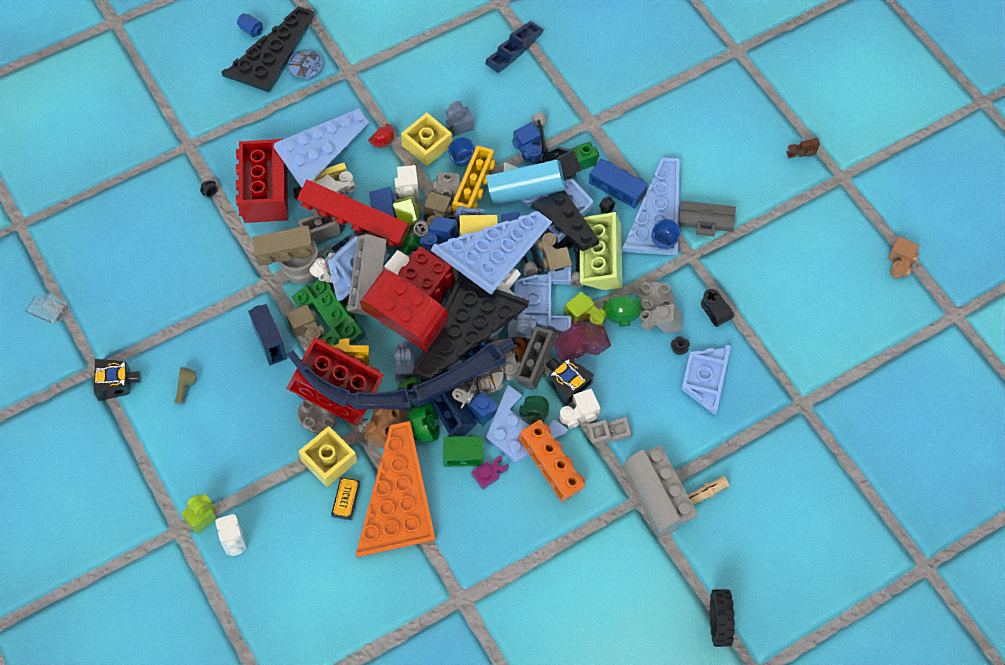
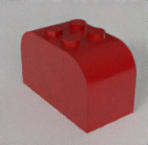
[360,269,449,352]

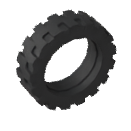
[709,589,735,647]

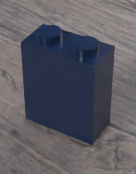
[248,304,287,366]

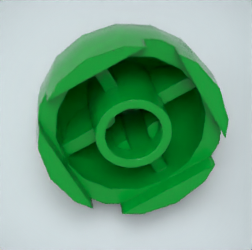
[603,296,642,327]
[405,403,440,443]

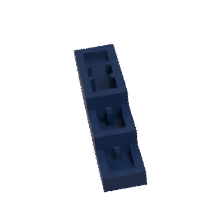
[485,21,544,73]

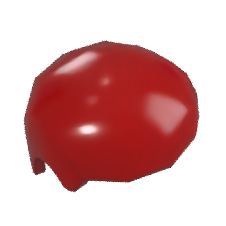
[368,123,395,149]

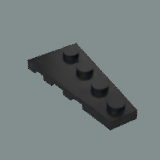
[531,191,599,252]

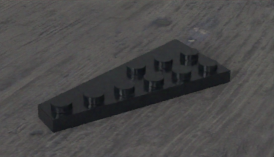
[221,6,315,92]

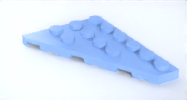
[431,211,552,295]

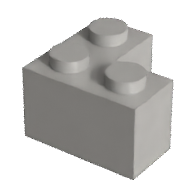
[297,208,341,244]

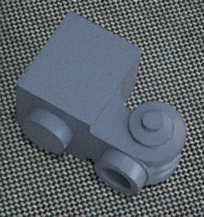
[445,101,474,136]
[508,314,536,346]
[394,342,415,382]

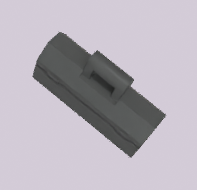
[678,201,736,236]
[514,326,557,391]

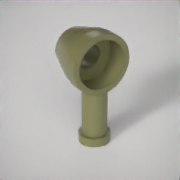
[174,367,196,404]

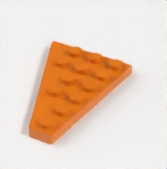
[356,421,436,558]

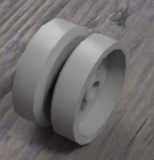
[278,241,321,284]

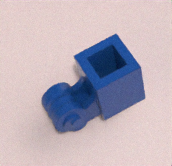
[512,122,542,163]
[420,216,460,254]

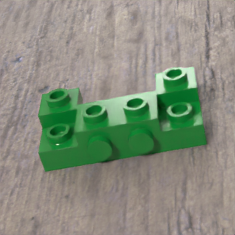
[292,279,367,346]

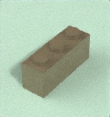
[252,225,315,266]

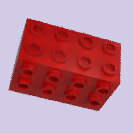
[382,247,456,332]

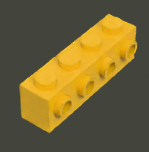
[452,145,496,215]

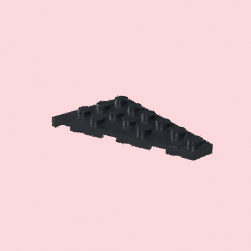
[412,276,529,380]

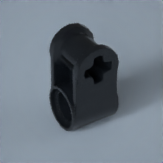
[701,289,734,327]

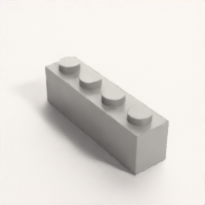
[347,234,387,316]

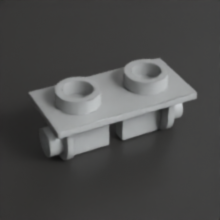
[452,377,477,408]

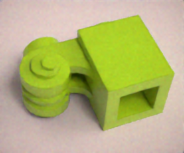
[393,196,419,226]
[564,291,607,331]
[181,493,216,534]

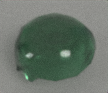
[519,395,549,425]

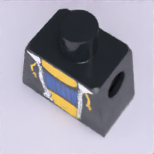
[546,358,594,406]
[94,359,141,401]

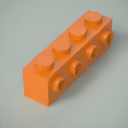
[518,420,585,503]

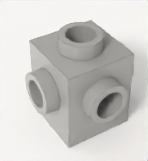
[432,172,460,199]

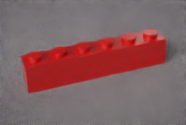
[297,179,410,248]

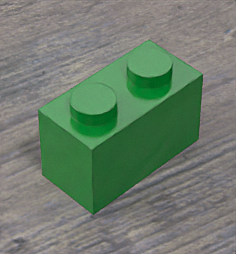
[443,435,484,467]

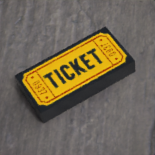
[331,477,360,520]

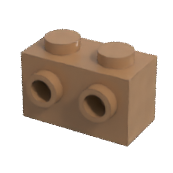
[364,409,406,449]

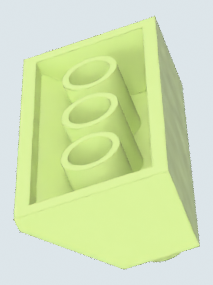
[580,212,622,290]

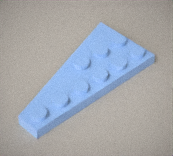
[273,108,369,187]
[622,157,680,256]

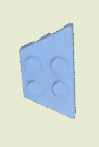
[328,236,390,301]
[681,345,731,414]

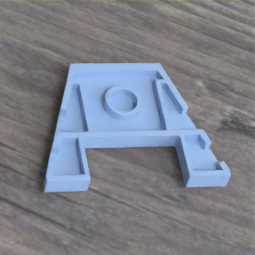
[521,179,594,242]
[514,266,571,335]
[486,385,568,464]

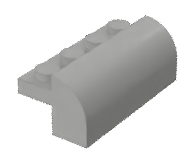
[623,445,698,539]

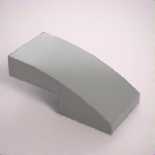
[587,417,632,444]

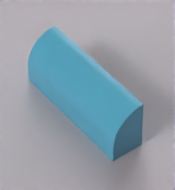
[486,160,566,206]

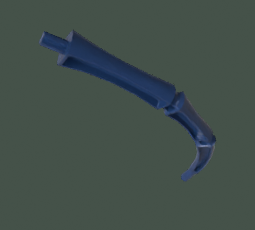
[287,338,515,410]

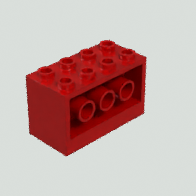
[236,139,288,223]
[286,337,384,426]

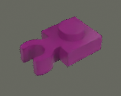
[471,456,509,489]

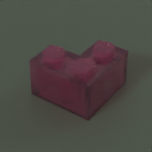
[554,321,611,361]

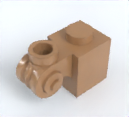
[887,236,920,279]

